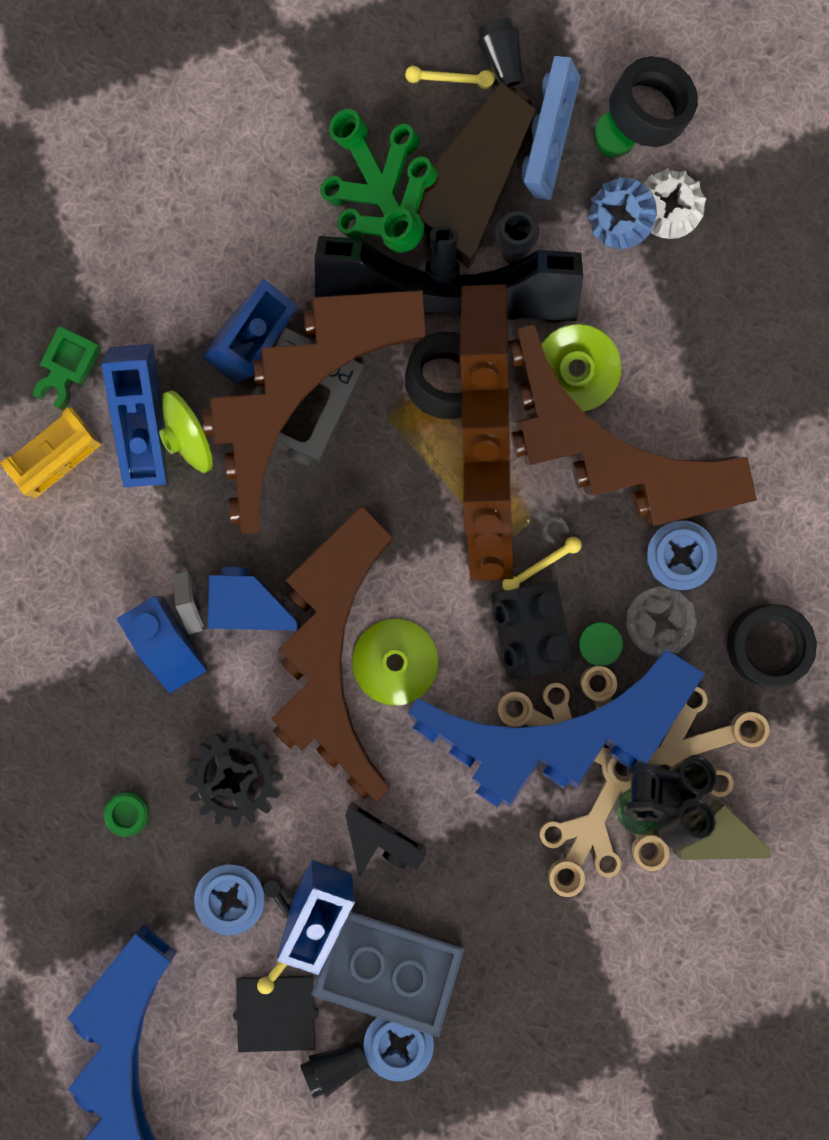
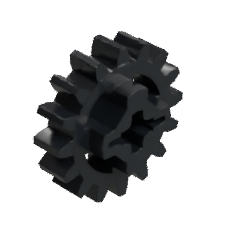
[186,729,284,827]

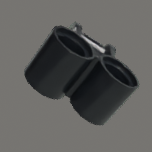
[625,755,717,849]

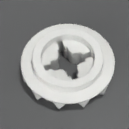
[643,168,706,239]

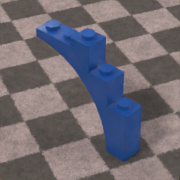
[408,649,705,808]
[67,924,177,1140]

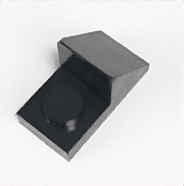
[345,802,426,876]

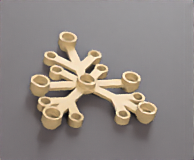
[497,666,769,897]

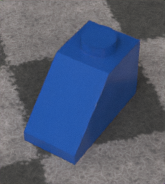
[201,279,298,384]
[208,567,300,631]
[116,596,208,693]
[277,860,355,975]

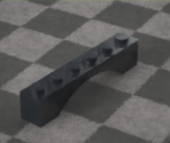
[315,236,584,323]

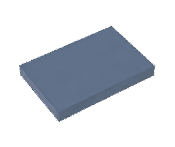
[311,911,464,1037]

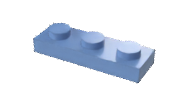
[522,56,581,200]

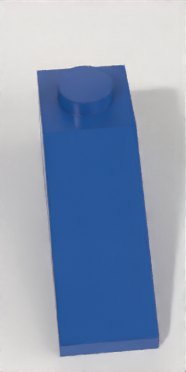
[101,344,167,488]

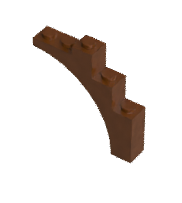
[460,284,513,581]
[203,291,426,534]
[508,324,757,526]
[271,506,393,802]

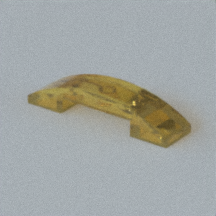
[387,399,532,538]

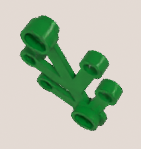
[320,109,438,253]

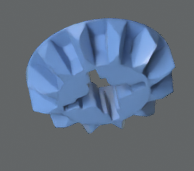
[587,177,657,249]
[646,521,717,590]
[194,863,266,935]
[363,1017,434,1081]

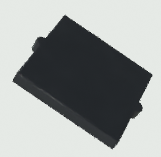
[233,975,319,1052]

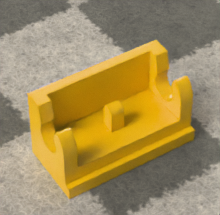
[0,407,103,499]

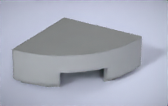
[173,571,204,634]

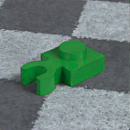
[33,326,102,410]

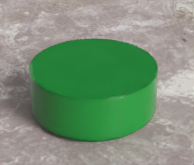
[593,111,636,158]
[578,622,623,666]
[104,791,150,837]

